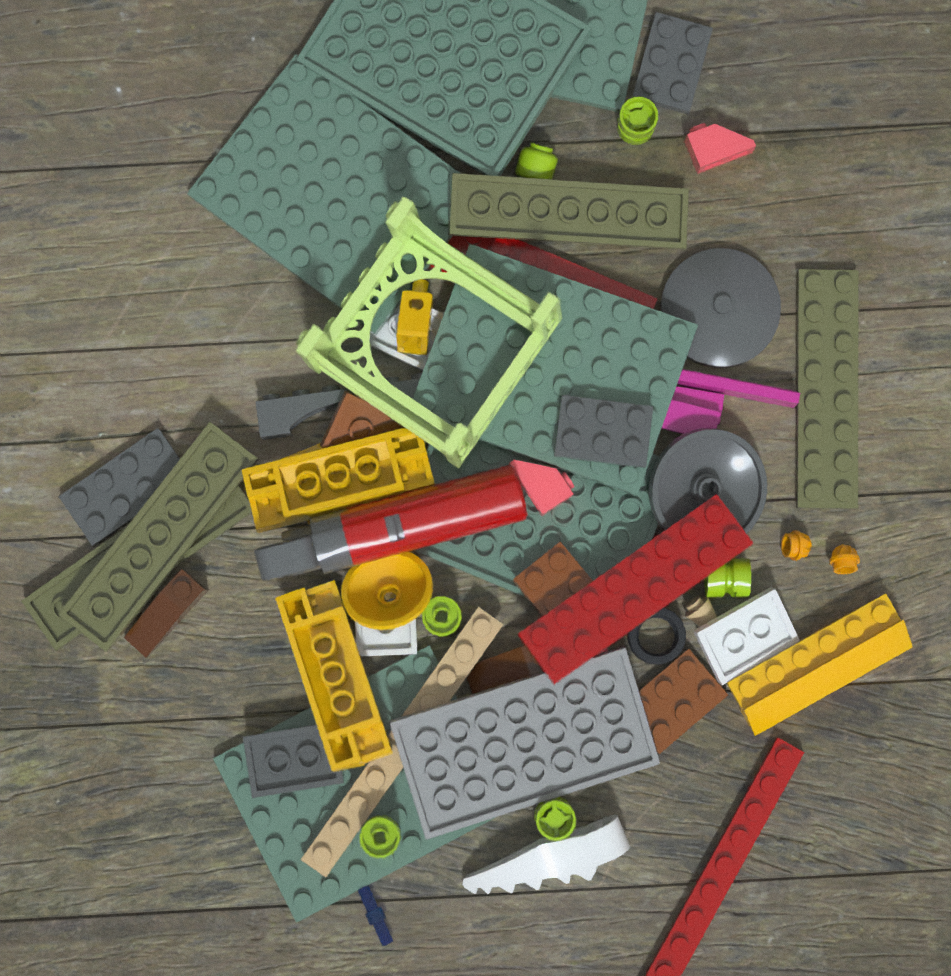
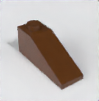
[124,569,208,658]
[467,645,543,694]

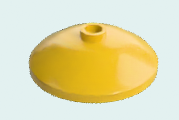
[341,552,433,630]

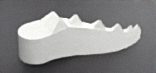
[462,815,630,894]

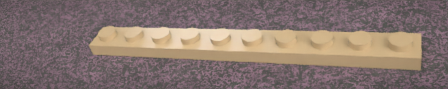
[301,607,503,877]

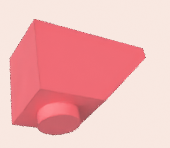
[684,123,756,174]
[509,460,574,516]

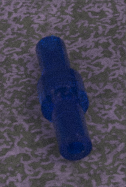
[358,885,394,947]

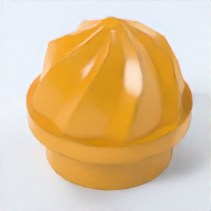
[781,530,812,561]
[829,544,860,574]

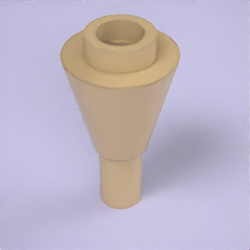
[685,596,717,627]

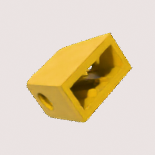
[397,279,433,355]

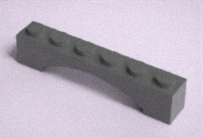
[255,373,422,441]

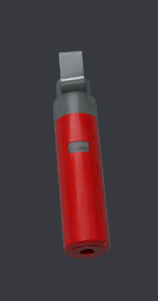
[253,464,528,581]

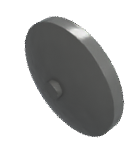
[660,248,781,368]
[649,428,767,534]

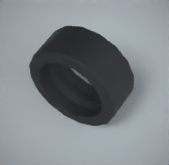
[627,607,686,664]

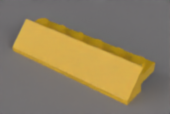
[241,428,435,533]
[275,580,393,772]
[726,594,913,736]

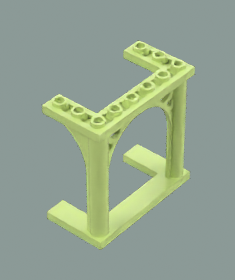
[296,197,562,469]

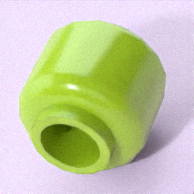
[515,142,558,180]

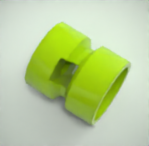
[617,97,658,145]
[704,558,751,598]
[422,596,462,637]
[534,796,576,841]
[360,815,401,858]

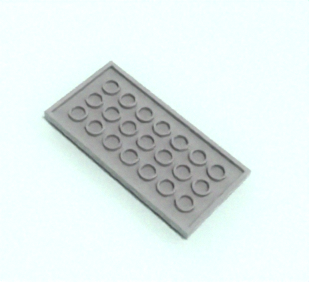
[389,646,660,840]

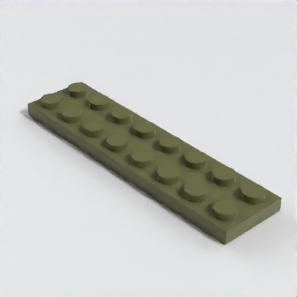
[448,173,689,250]
[796,269,859,509]
[58,422,259,652]
[21,486,252,651]

